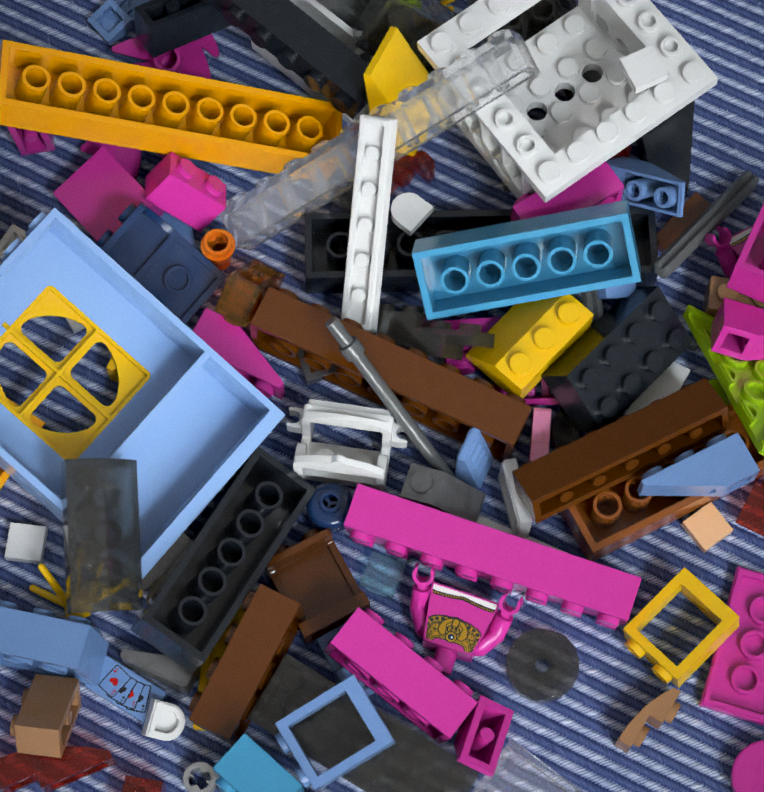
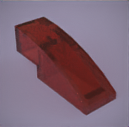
[0,746,117,792]

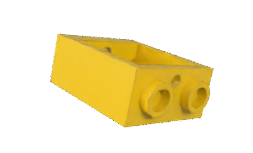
[623,567,739,688]

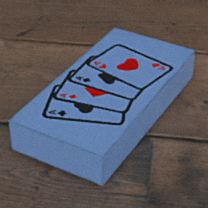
[84,655,168,724]

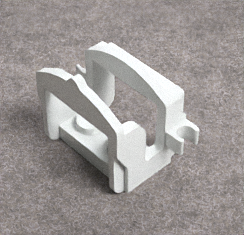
[286,399,407,491]

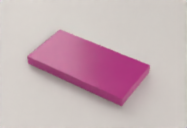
[699,566,764,726]

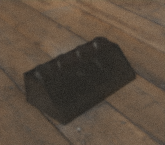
[61,458,143,614]

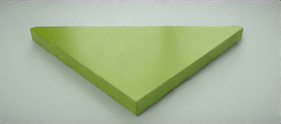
[683,305,764,456]

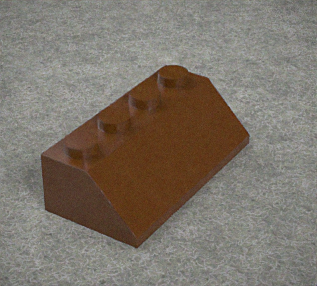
[188,584,306,746]

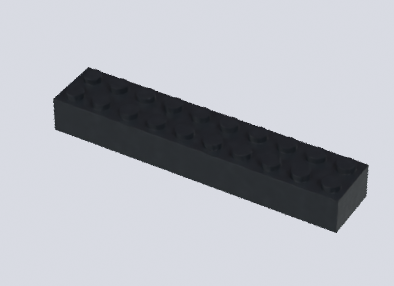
[305,207,658,294]

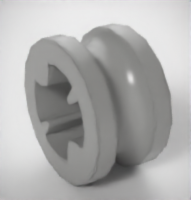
[183,762,217,792]

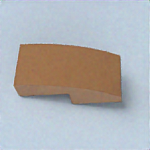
[614,688,681,753]

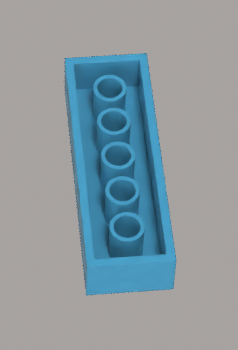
[412,200,641,320]

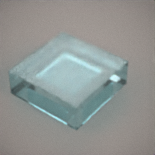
[359,551,406,600]

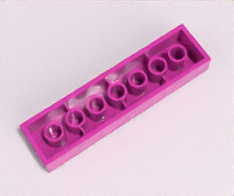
[344,484,642,630]

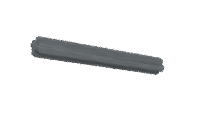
[652,170,759,279]

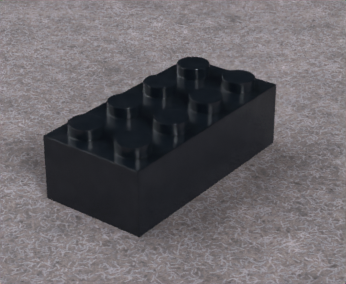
[541,286,693,432]

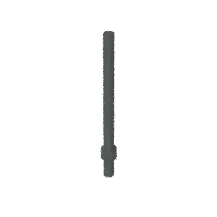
[325,316,458,479]

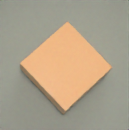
[681,502,734,553]

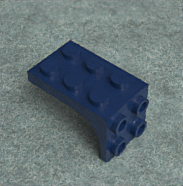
[96,202,228,324]

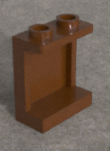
[265,528,370,645]

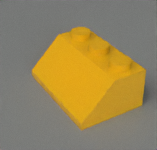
[465,294,594,398]

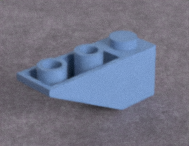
[606,156,686,217]
[637,433,760,497]

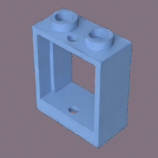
[274,674,396,791]

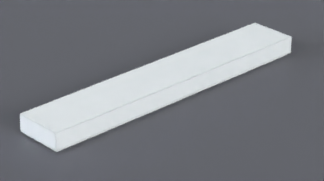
[341,114,398,333]

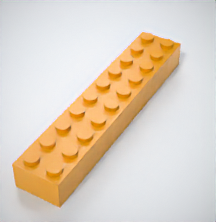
[0,40,342,183]

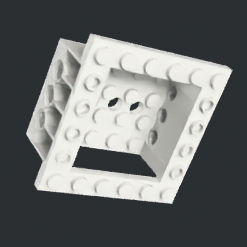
[417,0,718,203]

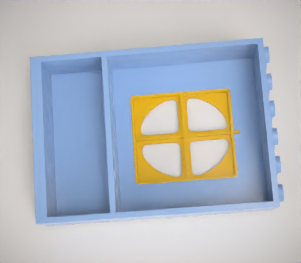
[0,208,286,583]

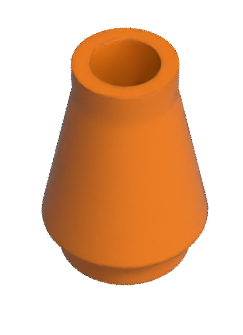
[201,229,236,270]

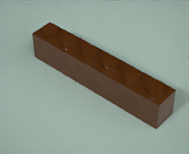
[512,378,730,524]

